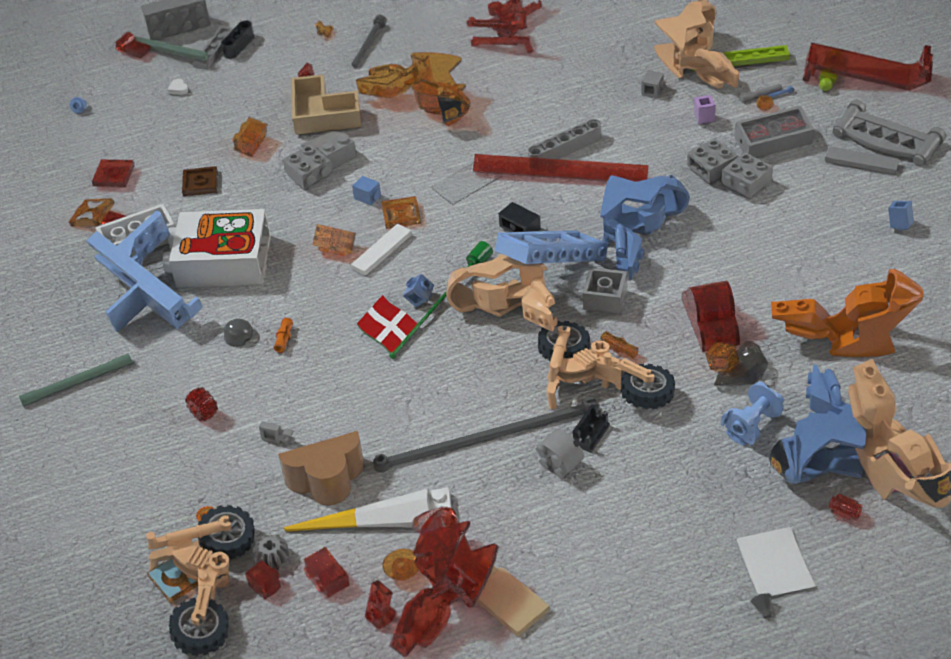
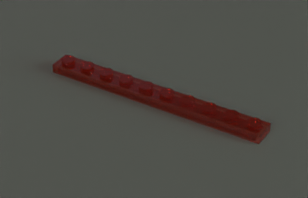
[473,154,649,182]

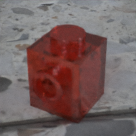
[245,560,281,600]

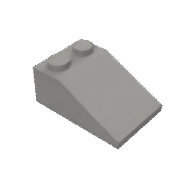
[301,131,357,170]

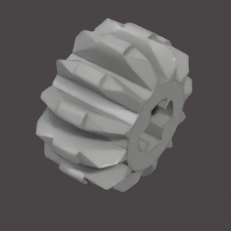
[253,533,290,570]

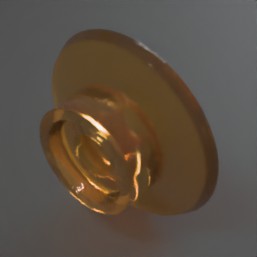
[382,549,421,581]

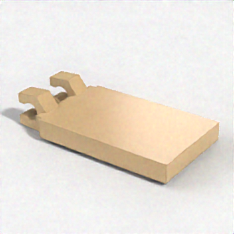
[464,558,550,637]

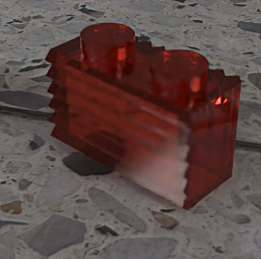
[303,547,350,598]

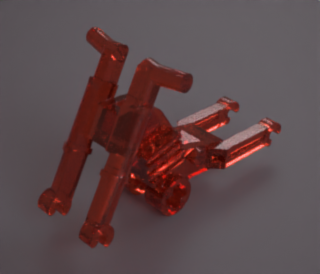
[466,0,542,53]

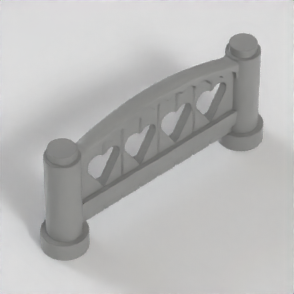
[832,99,946,166]

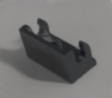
[572,404,610,453]

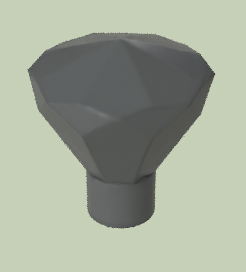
[750,593,772,618]

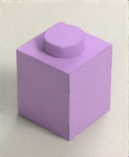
[694,95,716,124]

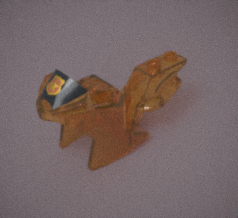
[356,52,471,126]

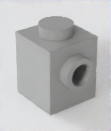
[641,70,666,98]

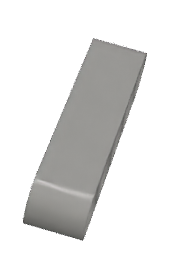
[528,119,601,168]

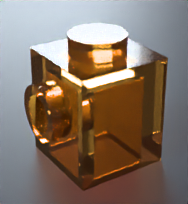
[705,342,740,373]

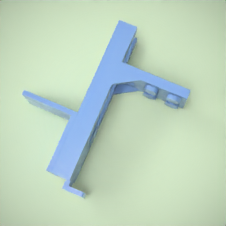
[86,210,203,332]

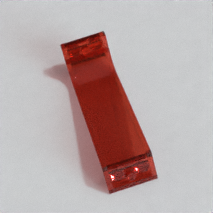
[802,42,933,91]

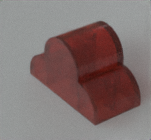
[681,280,740,352]

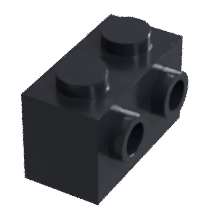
[498,202,541,232]

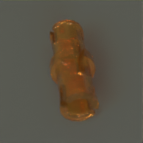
[600,331,639,359]

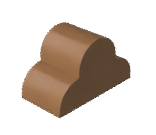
[278,431,364,505]

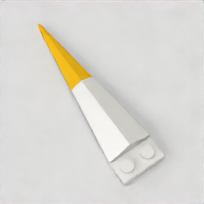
[284,487,454,532]

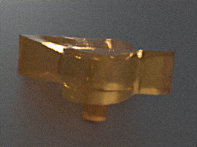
[315,21,334,38]

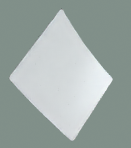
[737,527,816,596]

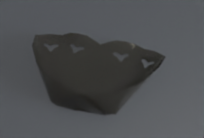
[714,341,768,386]

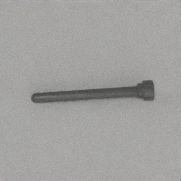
[352,14,387,68]

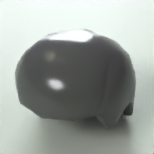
[224,318,253,346]

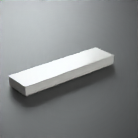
[351,224,412,276]

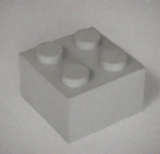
[582,267,628,314]

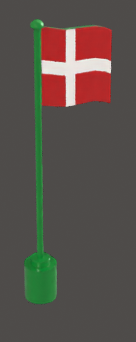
[357,241,493,359]

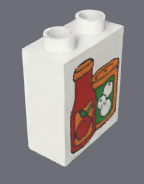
[163,209,271,288]

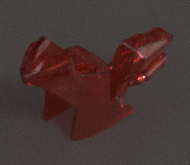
[389,506,499,657]

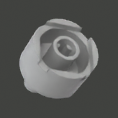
[536,429,584,479]

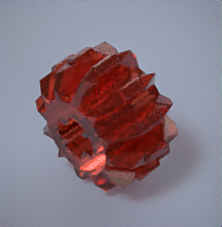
[185,387,218,421]

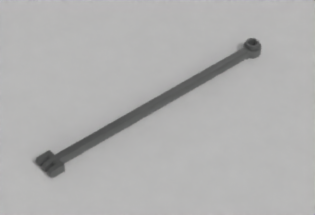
[373,396,601,473]

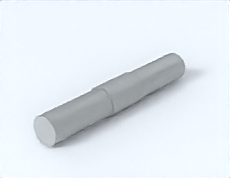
[740,84,782,102]

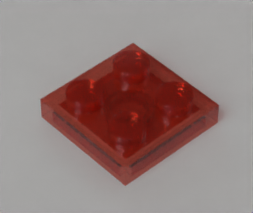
[92,159,135,187]

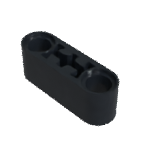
[221,20,255,59]

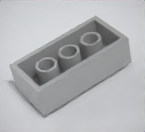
[141,0,211,40]

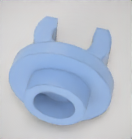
[70,97,87,113]

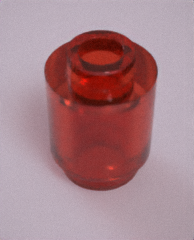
[829,493,863,521]

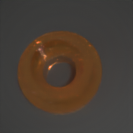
[756,95,774,110]

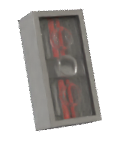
[734,105,815,158]

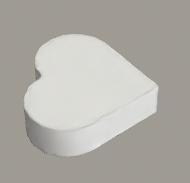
[167,79,188,95]

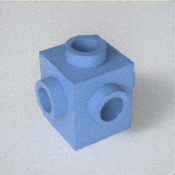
[403,274,435,307]

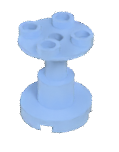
[721,381,784,446]

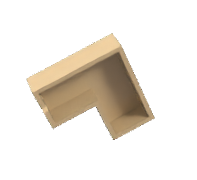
[291,74,362,135]

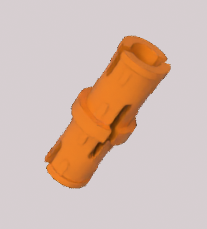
[273,317,293,353]

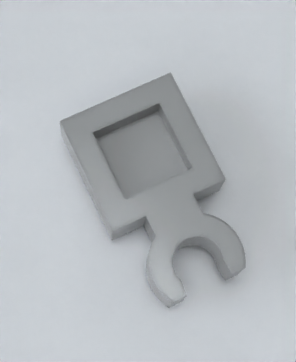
[259,421,295,445]

